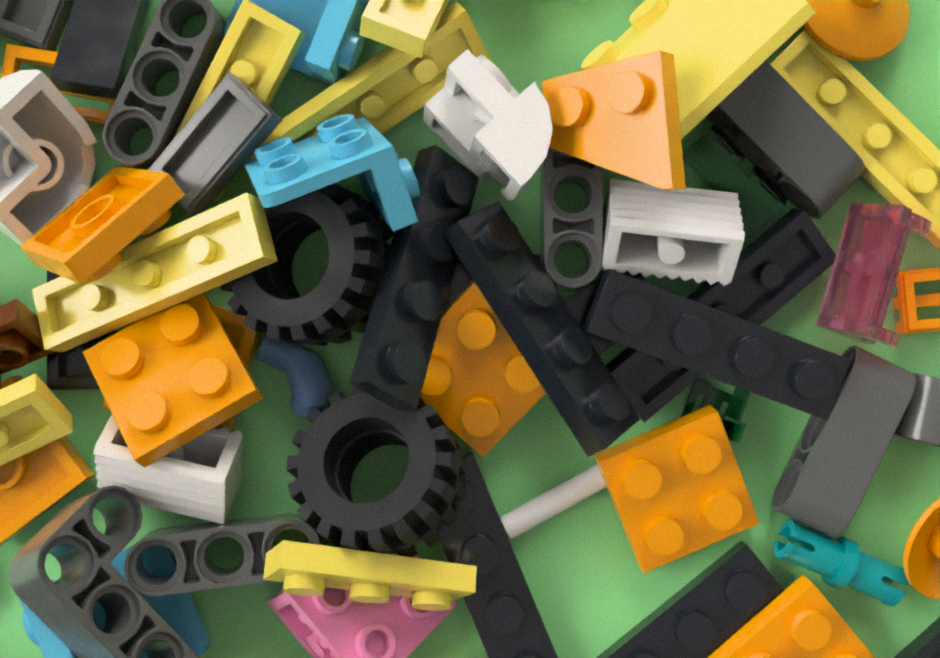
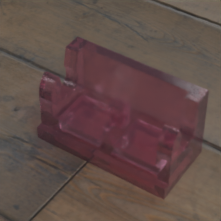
[816,203,932,348]

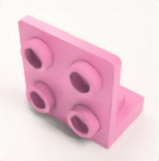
[267,546,456,658]

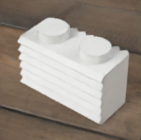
[602,179,745,287]
[93,415,243,524]

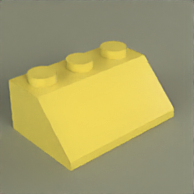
[581,0,816,139]

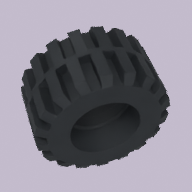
[221,183,394,346]
[287,386,466,557]

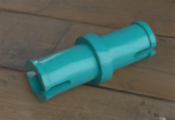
[773,519,909,606]

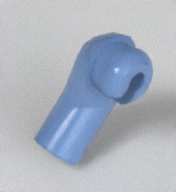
[257,335,332,418]

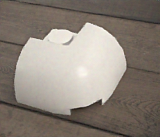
[423,49,553,201]
[0,69,98,246]

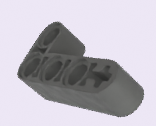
[9,485,200,658]

